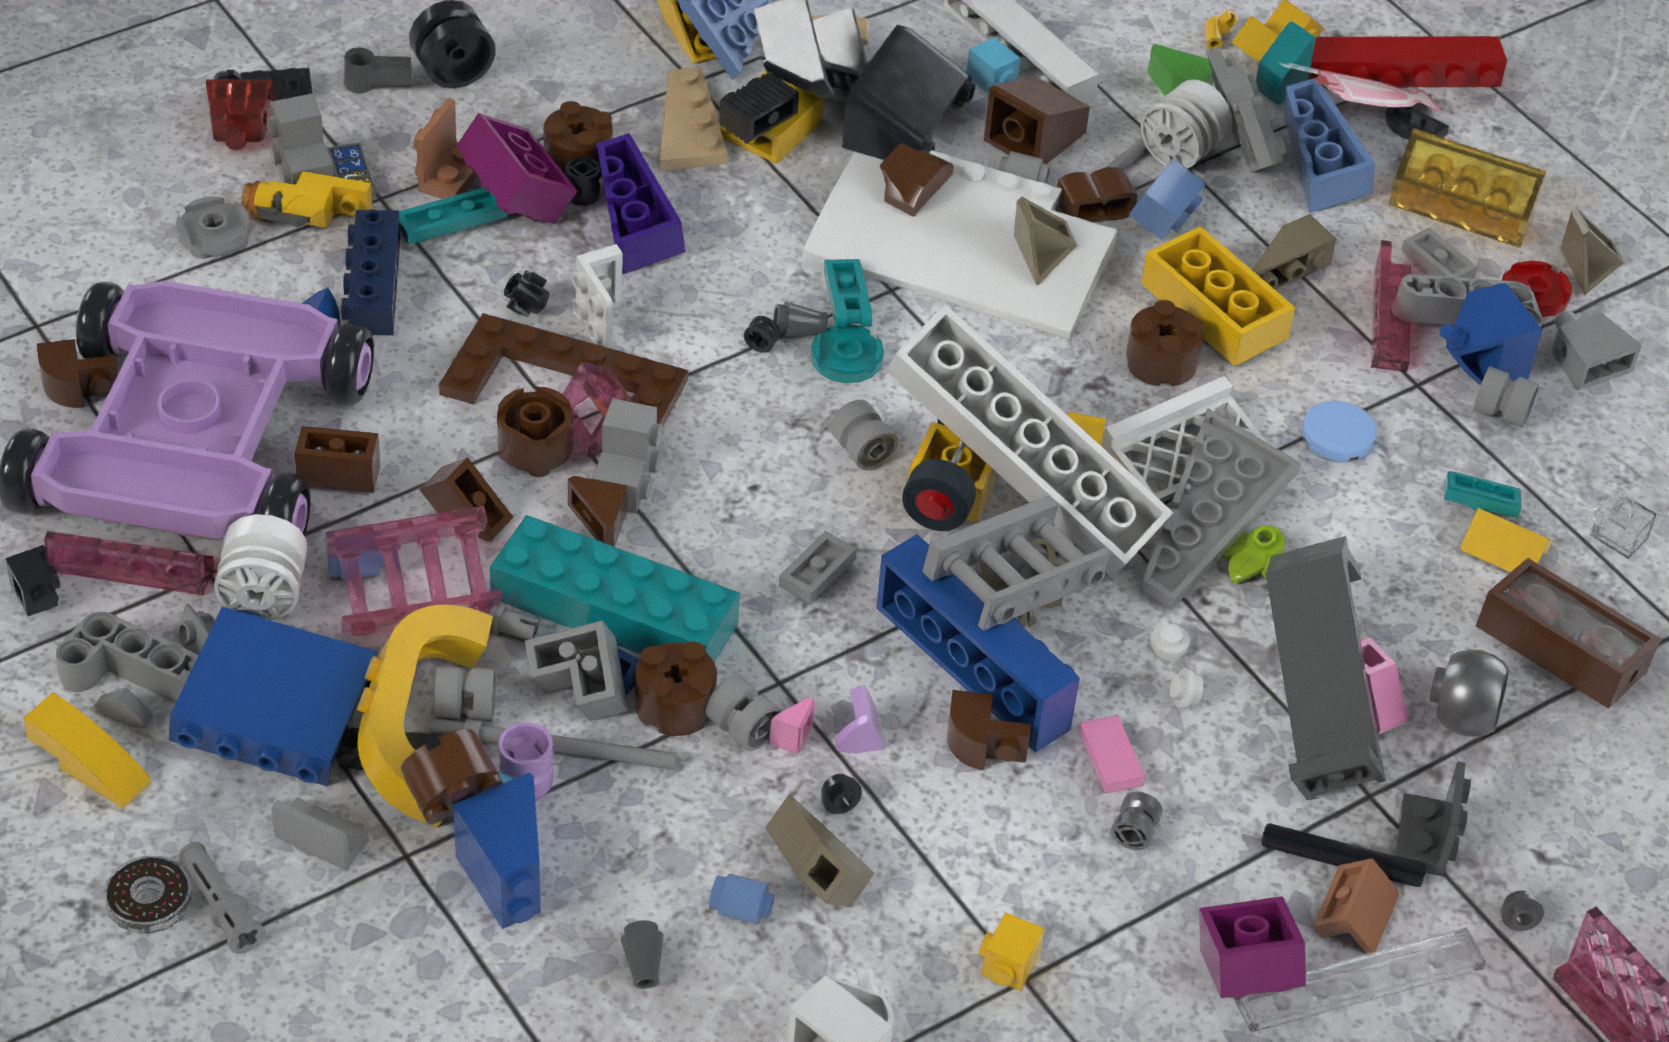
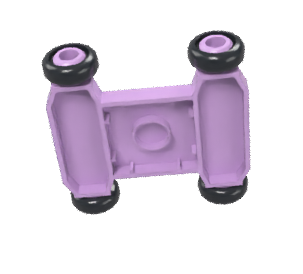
[0,281,374,539]

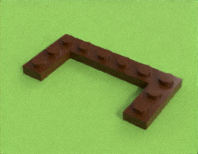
[439,313,688,428]

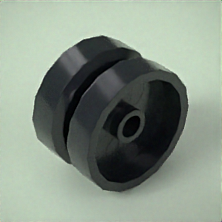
[409,0,496,89]

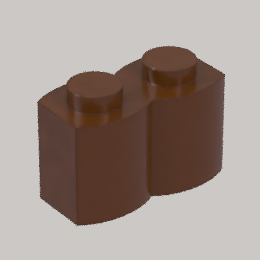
[1057,167,1138,223]

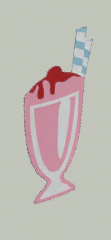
[1278,62,1441,113]

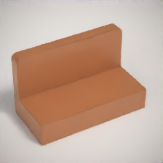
[1313,858,1399,954]

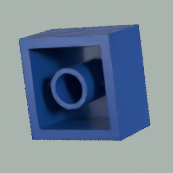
[1440,282,1543,385]

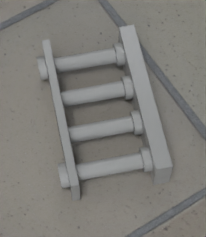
[922,495,1111,631]

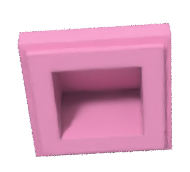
[769,697,815,754]

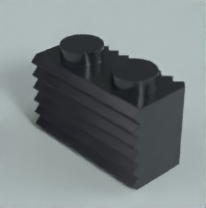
[719,72,799,144]

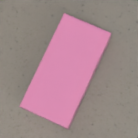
[1079,715,1145,793]

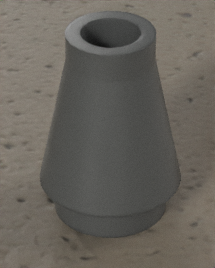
[773,301,828,337]
[620,920,664,989]

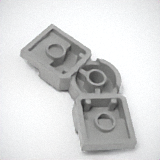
[1206,46,1286,172]

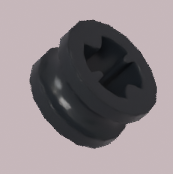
[744,316,781,353]

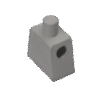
[1552,310,1642,391]

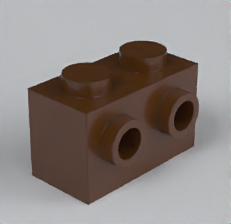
[295,426,381,493]

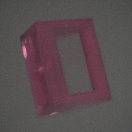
[562,363,634,457]

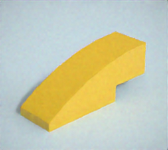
[23,692,151,808]

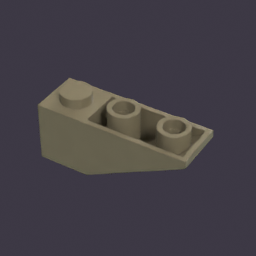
[1252,214,1337,289]
[765,795,875,907]

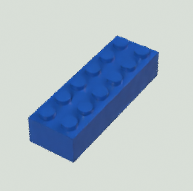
[876,534,1080,753]

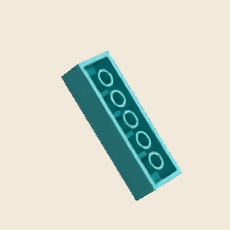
[490,515,740,663]

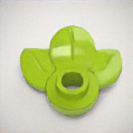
[1222,525,1285,584]

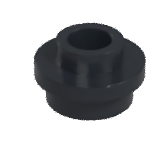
[821,774,862,814]

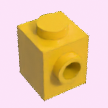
[978,912,1045,991]

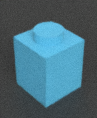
[967,37,1020,94]

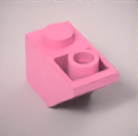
[1361,637,1408,734]

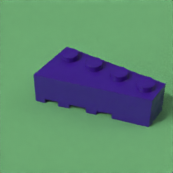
[597,133,686,274]

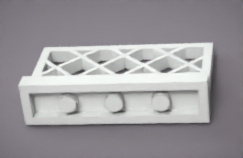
[1102,376,1269,502]

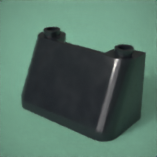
[842,25,975,160]

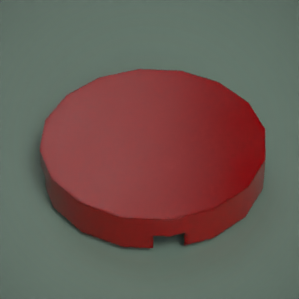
[1502,260,1572,317]

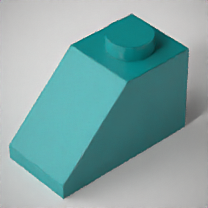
[1255,21,1316,105]

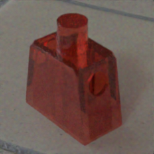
[206,79,274,150]

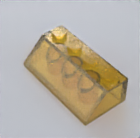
[1389,129,1547,248]

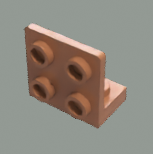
[414,98,478,199]

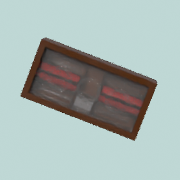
[1476,558,1661,709]

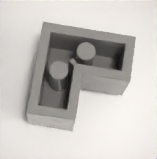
[267,94,334,185]
[592,398,662,514]
[525,621,628,721]

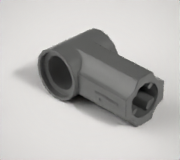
[343,47,411,93]

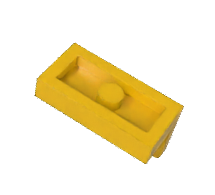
[1460,508,1553,572]

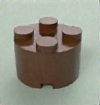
[543,101,613,178]
[1126,300,1204,386]
[497,387,573,477]
[635,641,717,736]
[401,729,503,825]

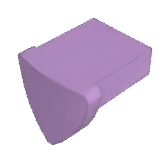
[834,685,885,753]

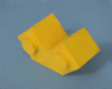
[1232,0,1324,62]

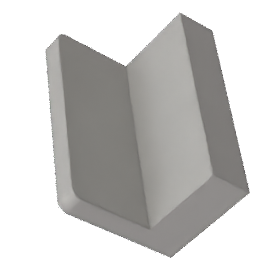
[271,797,369,870]

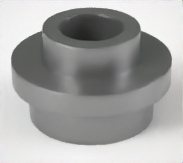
[1500,891,1544,931]

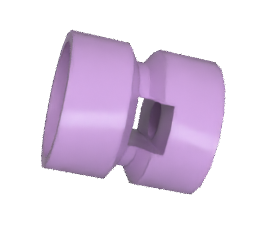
[498,722,553,800]

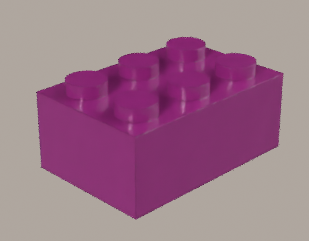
[456,113,577,224]

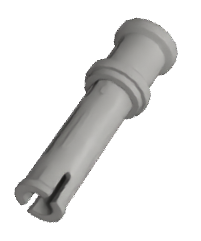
[179,842,265,954]

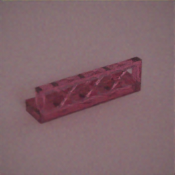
[1371,240,1411,372]
[44,531,214,595]

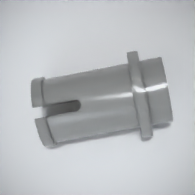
[489,604,540,640]

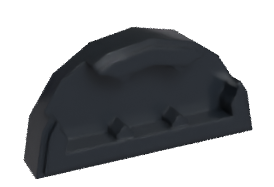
[1385,106,1449,141]

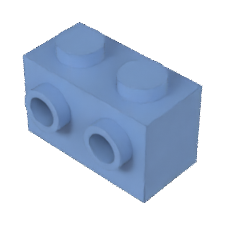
[1129,158,1206,240]

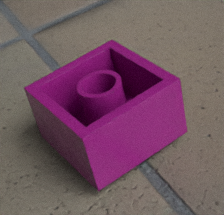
[1199,896,1306,999]

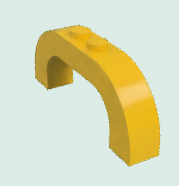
[357,605,493,828]

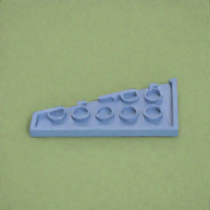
[677,0,772,79]

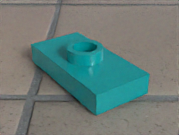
[1444,471,1522,518]

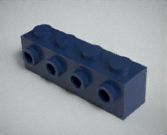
[341,209,401,336]

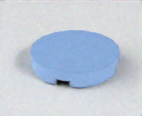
[1301,401,1377,462]

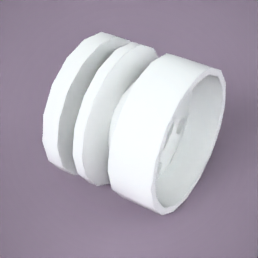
[1141,80,1232,169]
[214,514,308,620]

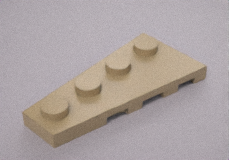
[659,67,728,171]

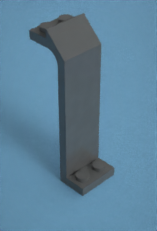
[1266,536,1386,800]

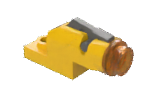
[241,171,373,228]

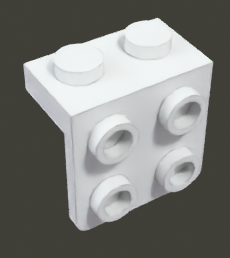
[572,244,622,349]

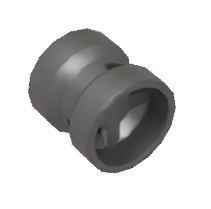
[1111,791,1163,850]

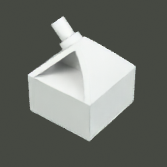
[787,968,894,1042]

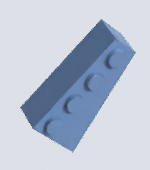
[1284,78,1375,213]

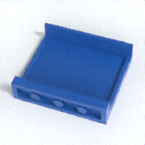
[169,607,378,787]

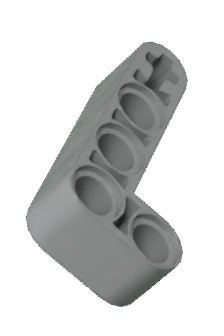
[1391,274,1543,327]
[56,612,198,703]

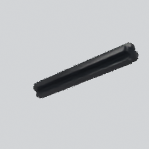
[1261,823,1426,887]

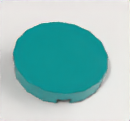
[811,324,884,383]

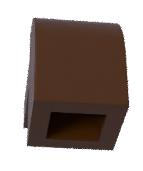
[37,339,118,408]
[947,690,1031,770]

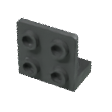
[1395,761,1471,876]

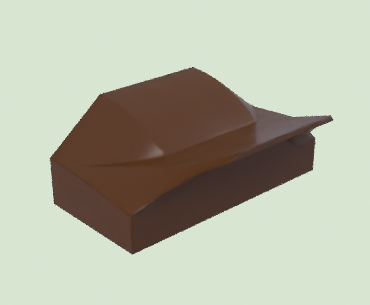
[879,143,954,217]

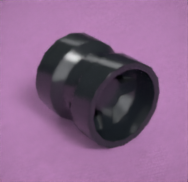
[566,156,601,206]

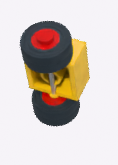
[902,419,999,531]

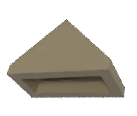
[1014,196,1078,285]
[1560,208,1624,295]

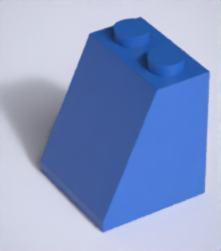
[453,772,541,929]

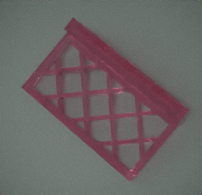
[1552,906,1669,1042]

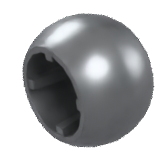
[1430,649,1509,737]

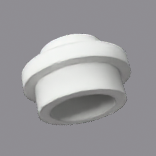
[1150,624,1190,661]
[1170,668,1203,709]

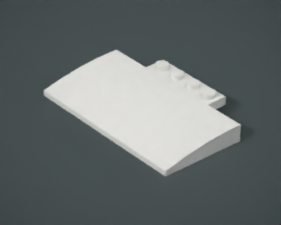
[802,150,1117,339]

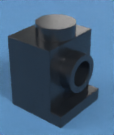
[5,545,61,616]

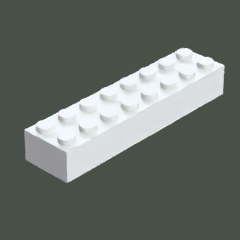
[886,304,1174,579]

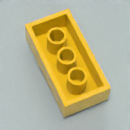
[1141,226,1295,366]

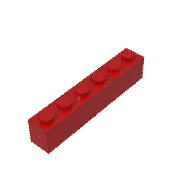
[1308,36,1507,88]

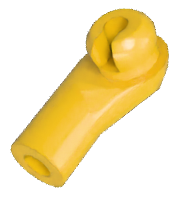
[1205,10,1238,49]

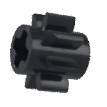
[504,270,549,317]

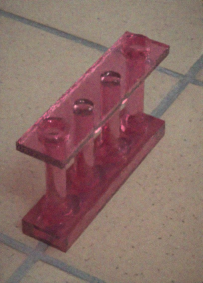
[325,506,502,636]

